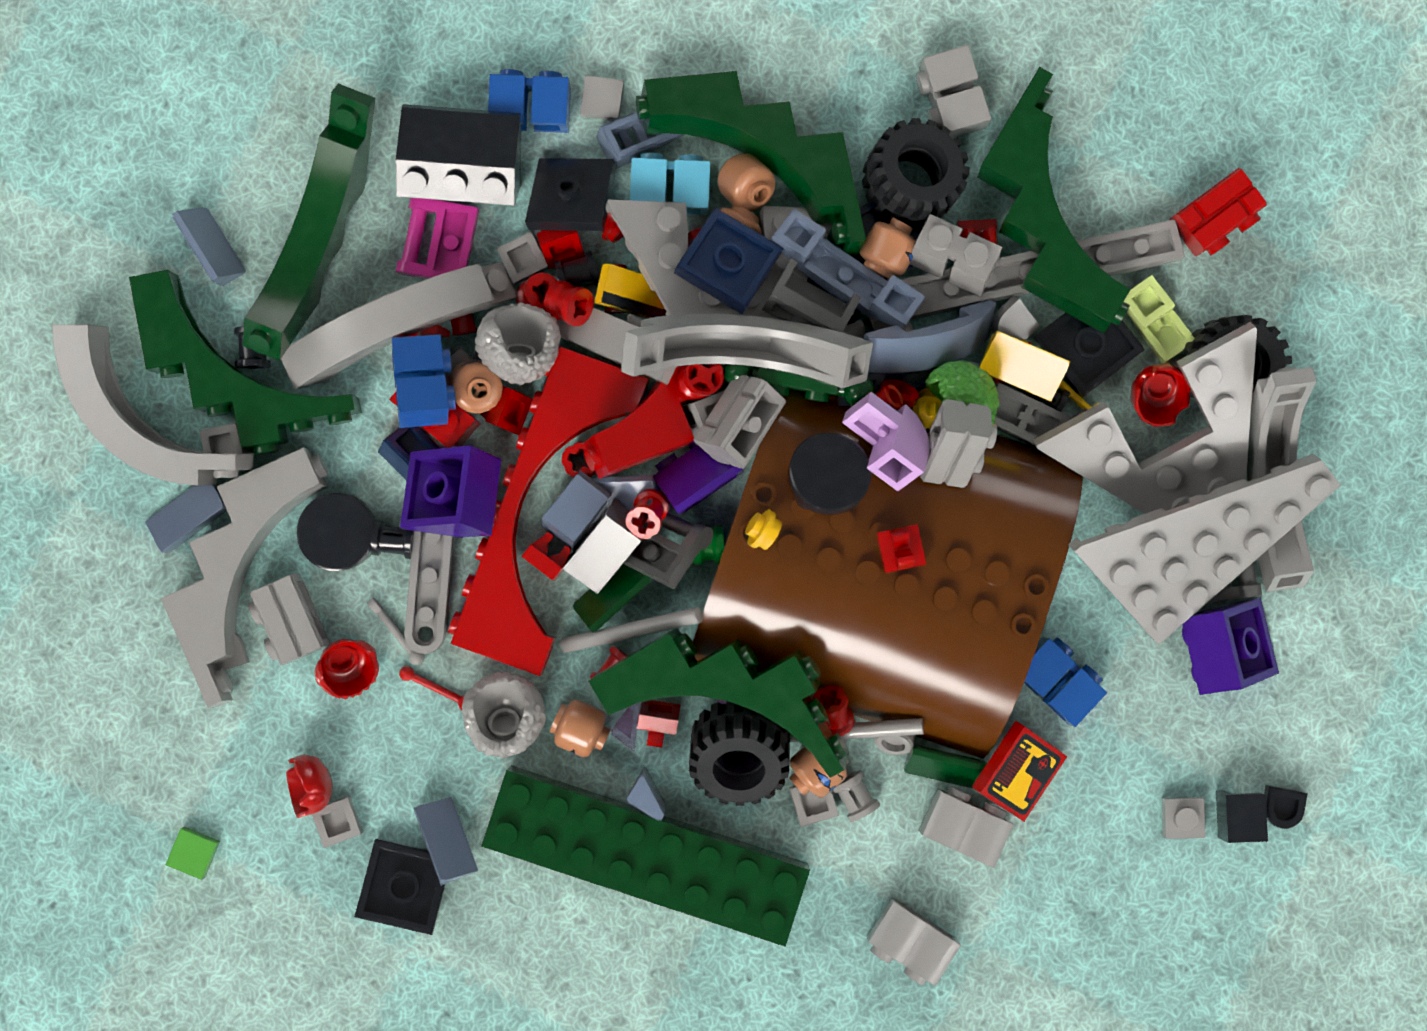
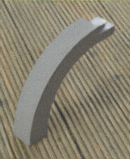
[281,262,516,390]
[621,314,873,388]
[52,325,253,486]
[1247,367,1317,592]

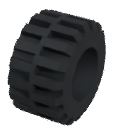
[862,118,970,228]
[1180,315,1292,404]
[689,701,790,806]

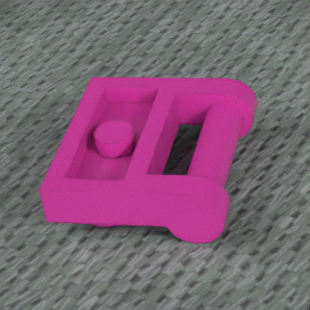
[395,198,479,279]

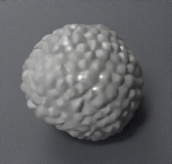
[475,302,561,385]
[462,671,546,758]

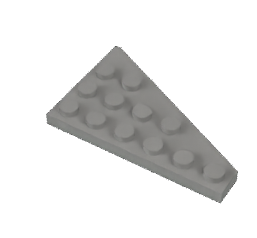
[1068,454,1341,645]

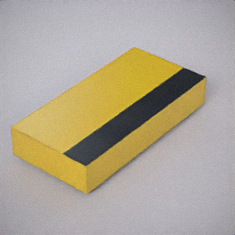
[594,264,667,319]

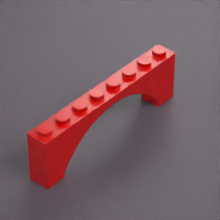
[448,346,650,676]

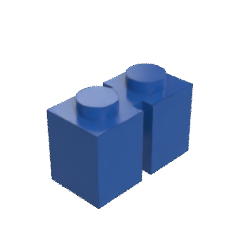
[488,69,571,133]
[392,335,456,428]
[1024,637,1108,727]

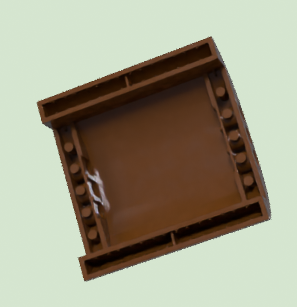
[693,389,1083,759]

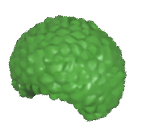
[926,360,1000,424]

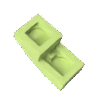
[1124,275,1195,363]

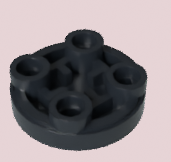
[788,433,871,515]
[297,493,376,571]

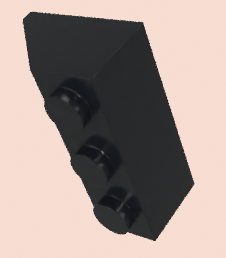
[395,104,521,206]

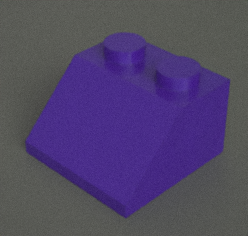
[653,441,745,516]
[400,445,501,538]
[1182,597,1279,695]

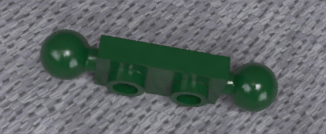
[723,364,875,406]

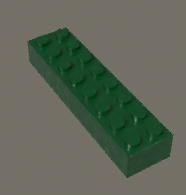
[481,765,810,947]

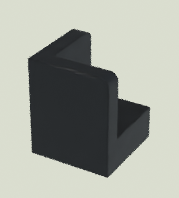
[1216,791,1268,843]

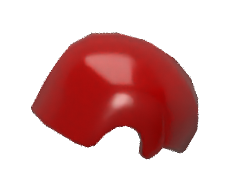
[1130,363,1190,427]
[286,754,333,818]

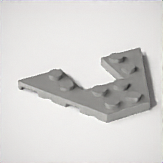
[605,199,832,319]
[1033,322,1257,514]

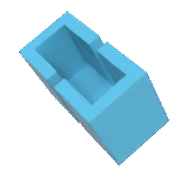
[630,153,710,216]

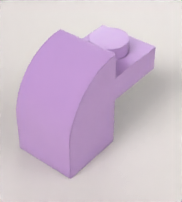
[842,392,930,491]

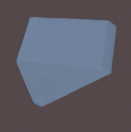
[542,471,611,550]

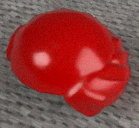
[314,639,379,700]

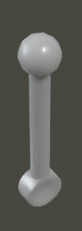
[367,598,424,665]

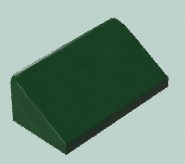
[573,564,651,632]
[904,744,987,789]

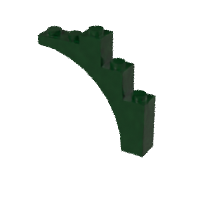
[129,270,362,455]
[588,628,849,778]

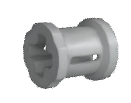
[832,770,880,822]

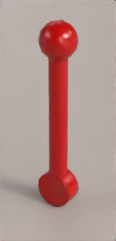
[399,666,465,710]

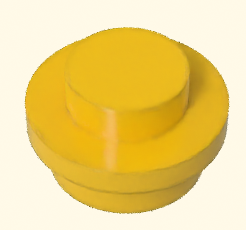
[745,509,782,550]

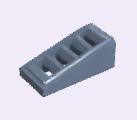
[596,112,684,168]

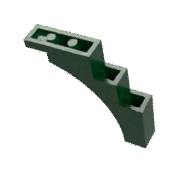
[977,67,1131,333]
[636,71,866,257]
[243,83,376,360]

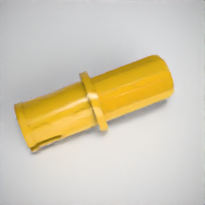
[913,388,942,429]

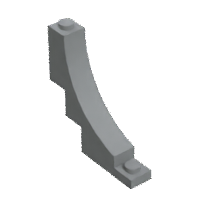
[161,447,329,708]

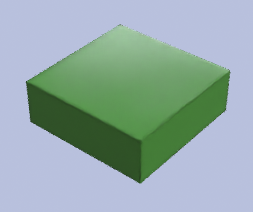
[165,827,220,880]

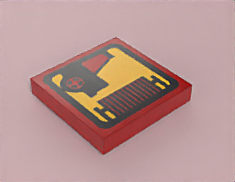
[972,721,1067,822]

